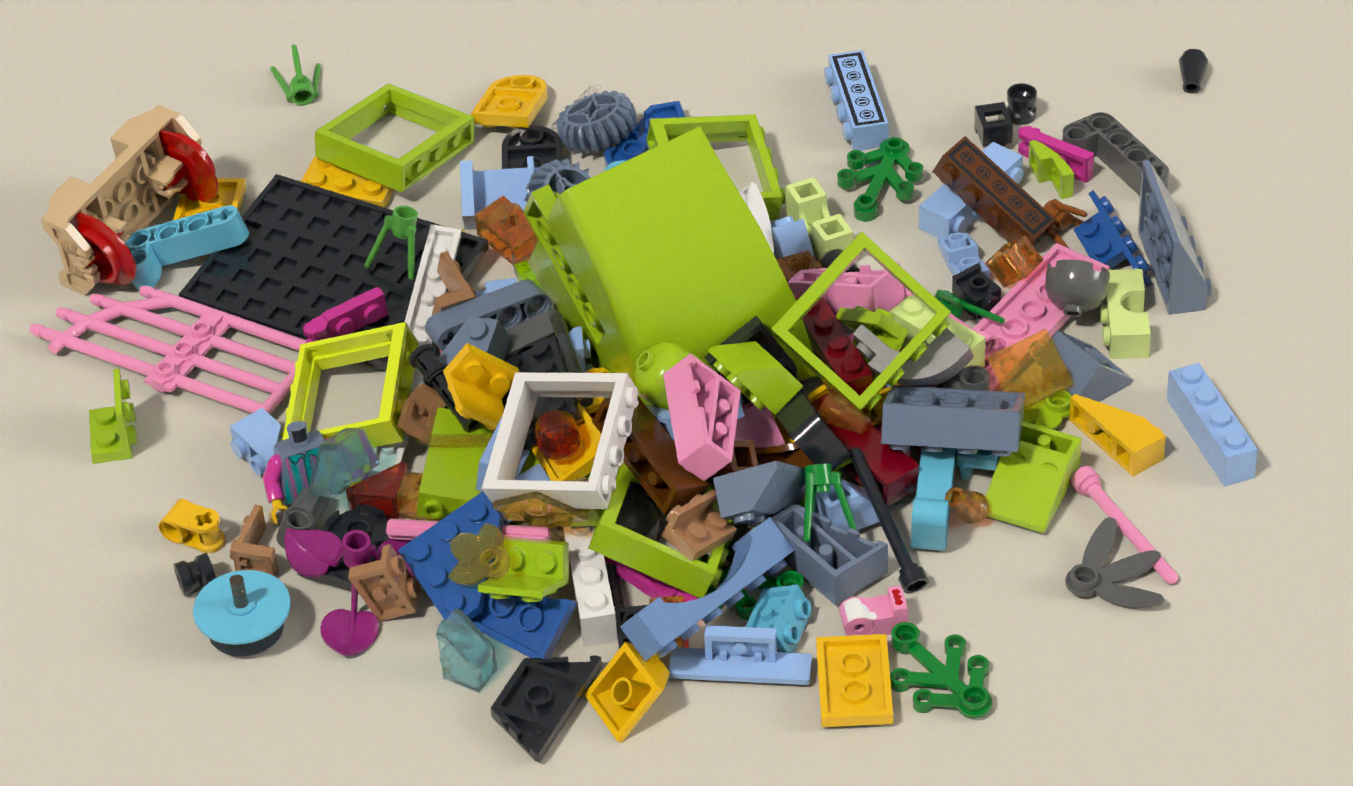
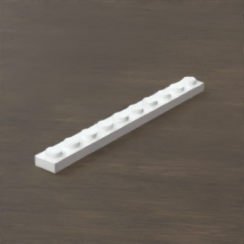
[365,224,461,483]

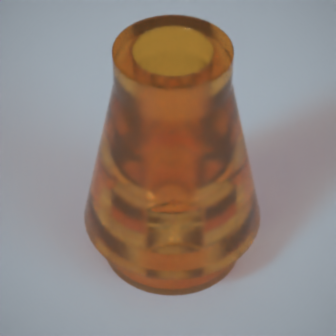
[819,392,871,435]
[945,487,989,524]

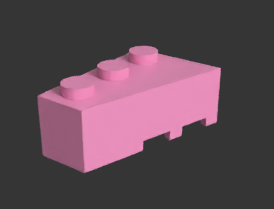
[787,262,905,324]
[663,353,741,481]

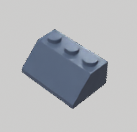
[713,461,806,527]

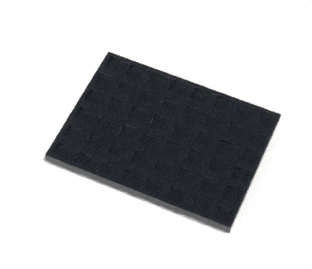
[179,174,489,370]

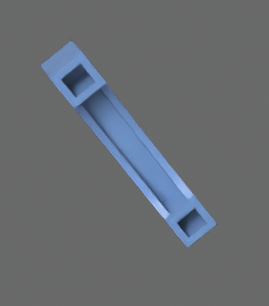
[620,517,794,661]

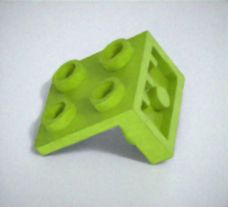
[89,368,137,464]
[478,537,569,602]

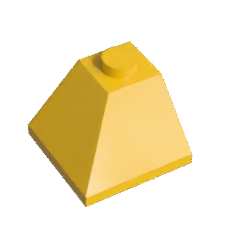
[584,642,670,743]

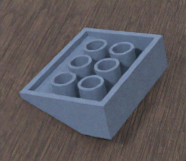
[1138,160,1212,315]
[881,385,1025,456]

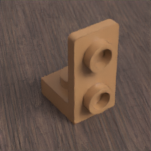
[432,251,476,315]
[230,504,279,577]

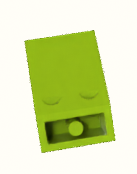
[980,421,1082,533]

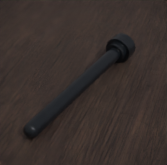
[849,447,929,593]

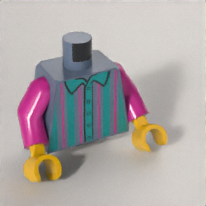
[263,421,369,525]

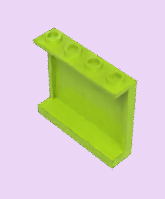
[417,407,555,529]

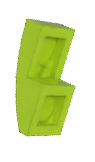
[1028,140,1074,200]

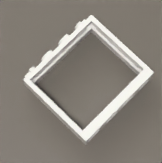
[481,373,639,509]

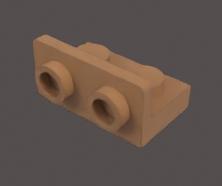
[662,489,737,561]
[348,544,421,622]

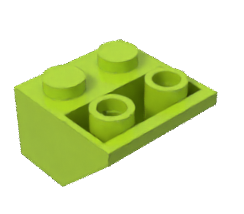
[708,341,803,415]

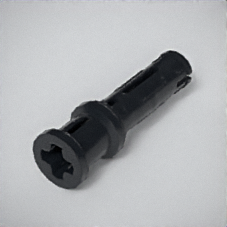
[408,343,481,432]

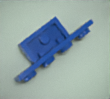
[1073,190,1153,286]

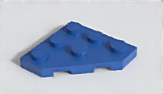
[604,101,685,167]
[398,491,504,632]

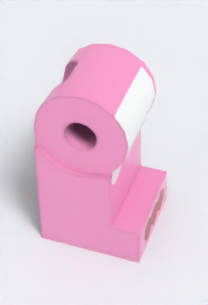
[839,586,908,636]

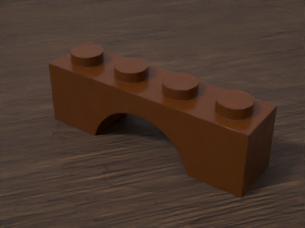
[707,440,836,485]

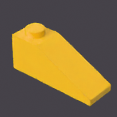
[1069,394,1166,477]

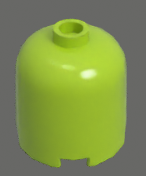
[633,341,718,410]

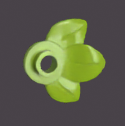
[1018,385,1071,430]

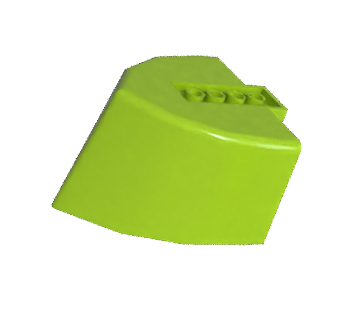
[523,126,818,406]

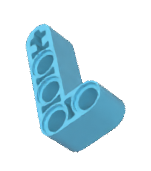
[125,205,249,290]
[911,446,957,551]

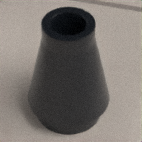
[1179,49,1208,94]

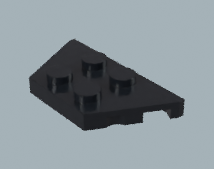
[491,655,602,763]

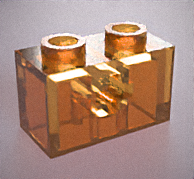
[475,196,538,269]

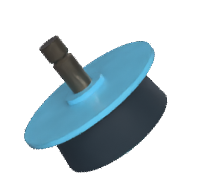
[193,570,291,656]

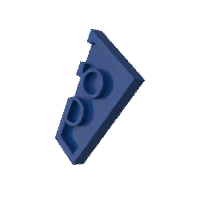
[465,593,578,659]

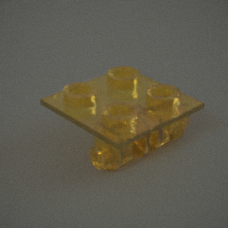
[987,329,1074,408]

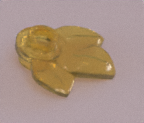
[448,523,510,586]

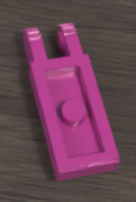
[1018,125,1094,183]
[303,287,388,343]

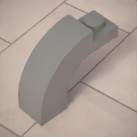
[853,324,974,387]

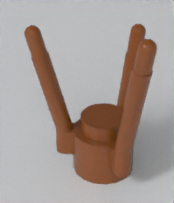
[1043,199,1087,249]

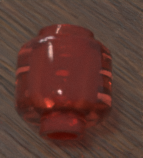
[534,410,581,460]

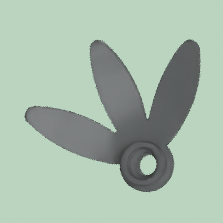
[1065,517,1165,608]

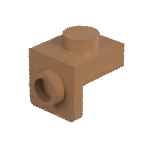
[397,383,446,443]

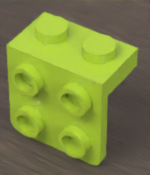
[836,306,908,382]

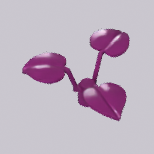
[284,528,416,656]

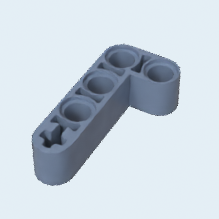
[425,279,552,351]

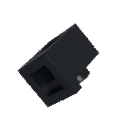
[974,102,1013,147]
[952,263,1001,320]

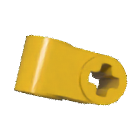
[158,499,225,553]

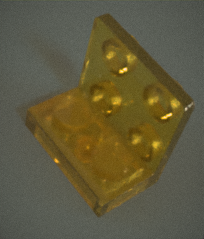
[492,477,589,529]

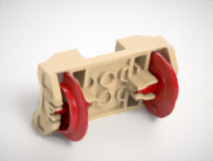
[41,105,218,295]

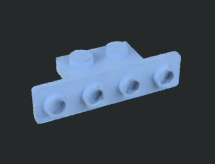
[669,625,812,685]

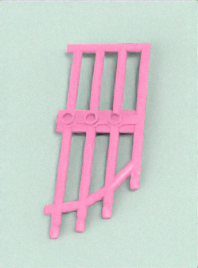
[30,286,307,414]

